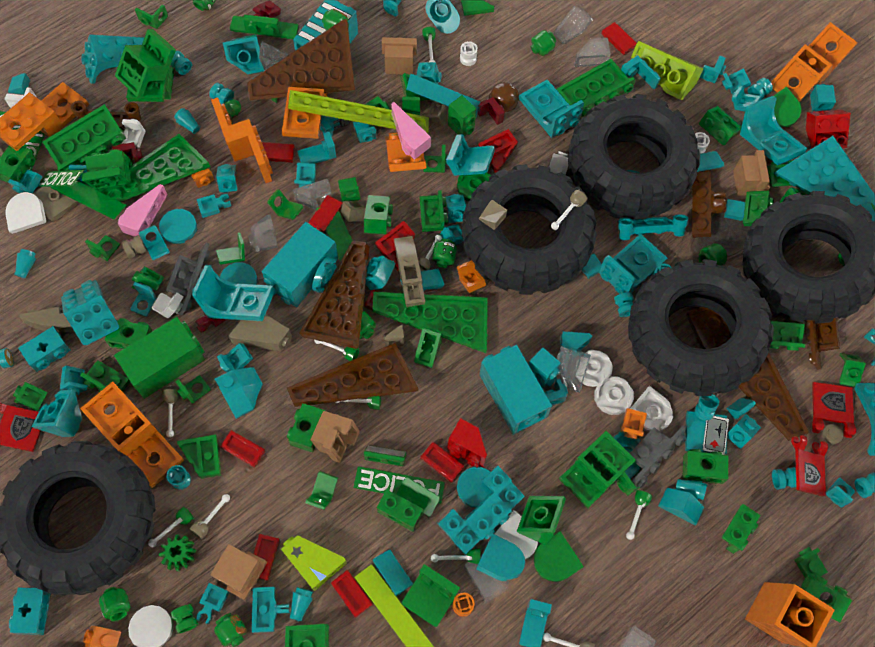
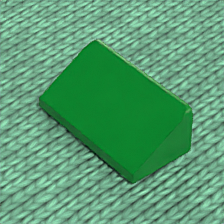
[396,477,441,517]

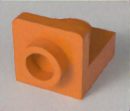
[191,168,214,188]

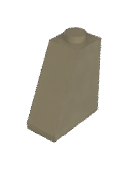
[229,314,292,351]

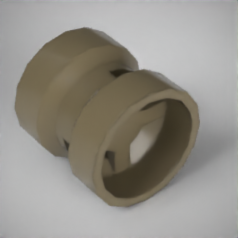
[121,235,147,259]

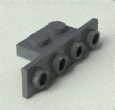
[166,243,210,315]
[630,426,686,491]

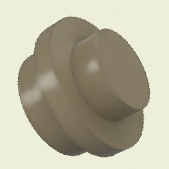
[822,424,843,444]

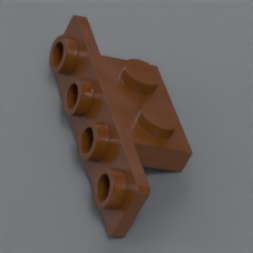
[806,317,840,370]

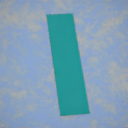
[406,73,480,118]

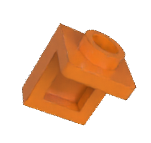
[457,260,486,293]
[620,408,647,439]
[83,626,121,647]

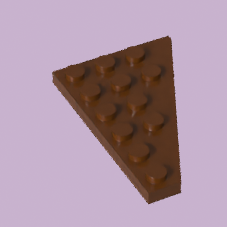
[247,19,355,100]
[299,241,370,349]

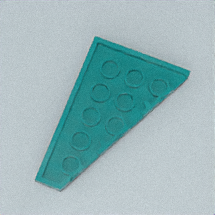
[774,136,875,206]

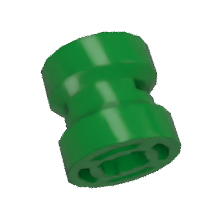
[171,604,199,634]

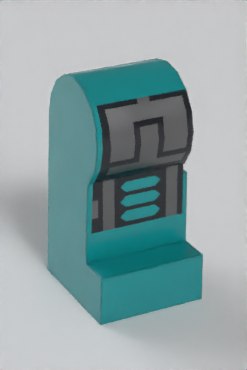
[320,115,350,136]

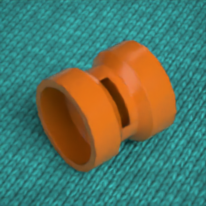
[453,592,475,617]

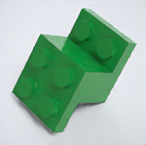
[115,29,176,97]
[126,67,174,102]
[82,149,133,190]
[559,431,636,508]

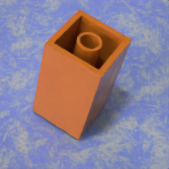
[745,582,835,647]

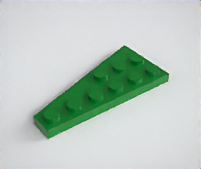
[97,134,210,203]
[373,292,488,353]

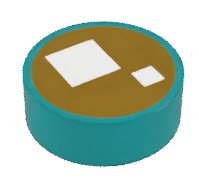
[0,348,14,369]

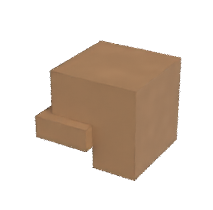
[382,37,417,75]
[733,150,770,196]
[311,411,360,463]
[210,544,268,601]

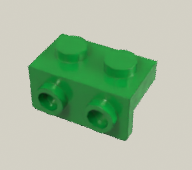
[420,190,448,232]
[770,321,806,351]
[722,504,761,554]

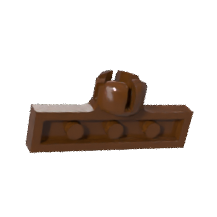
[692,170,727,238]

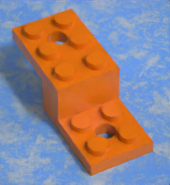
[771,22,858,102]
[0,82,89,151]
[282,87,328,139]
[211,98,273,183]
[80,382,184,488]

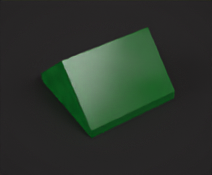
[517,496,566,545]

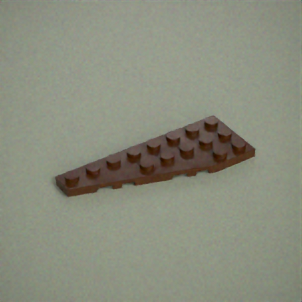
[686,307,809,441]

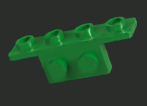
[230,14,299,39]

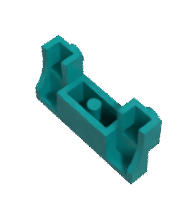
[437,466,525,555]

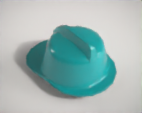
[425,0,460,34]

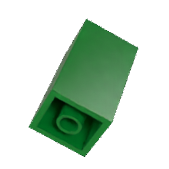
[114,317,205,399]

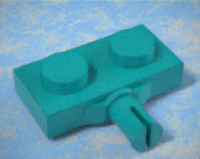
[252,587,290,633]

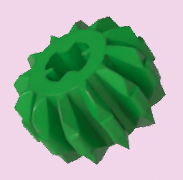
[159,534,196,572]

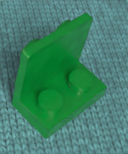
[402,564,460,627]

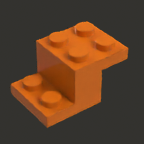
[385,132,426,172]

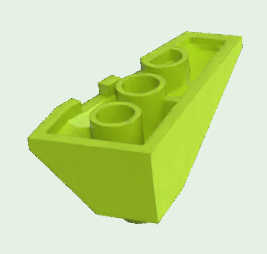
[631,41,703,100]

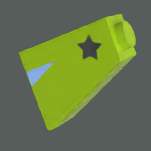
[281,535,347,592]

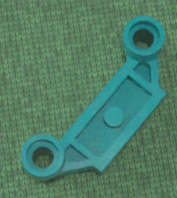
[618,214,688,240]

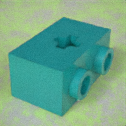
[18,326,71,372]
[529,348,561,389]
[9,587,51,635]

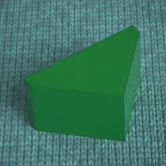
[414,327,442,368]

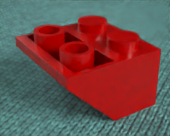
[806,109,851,149]
[447,418,487,468]

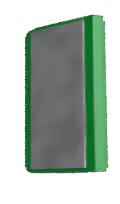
[364,446,406,467]

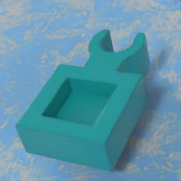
[197,194,232,218]
[196,583,229,624]

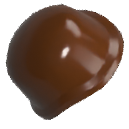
[489,82,519,112]

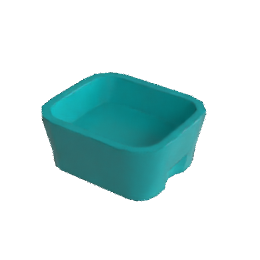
[365,256,395,290]

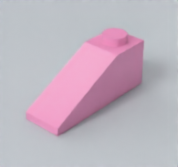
[391,102,431,160]
[118,184,168,236]

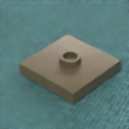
[33,186,80,223]

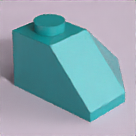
[223,34,265,74]
[215,367,263,419]
[32,390,82,437]

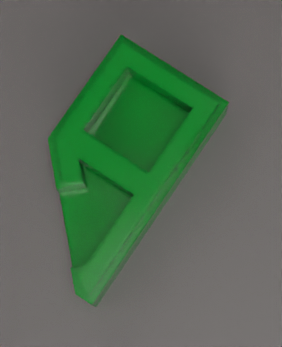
[461,0,494,16]

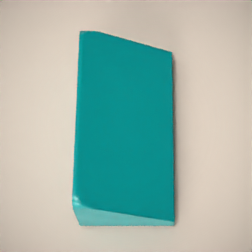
[697,151,724,172]
[372,549,413,597]

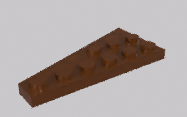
[287,343,419,407]

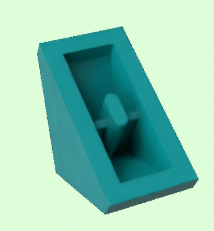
[559,331,593,366]
[658,488,704,526]

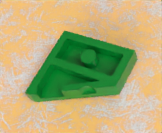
[177,435,221,479]

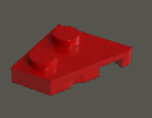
[478,129,518,173]
[375,221,416,271]

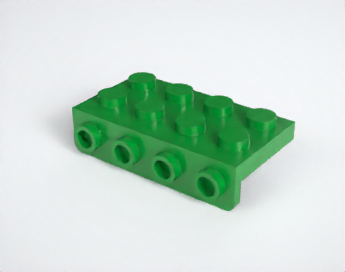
[556,59,635,118]
[42,104,127,171]

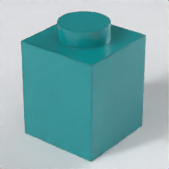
[810,84,836,112]

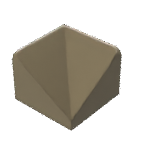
[479,200,507,230]
[341,201,366,222]
[384,325,404,347]

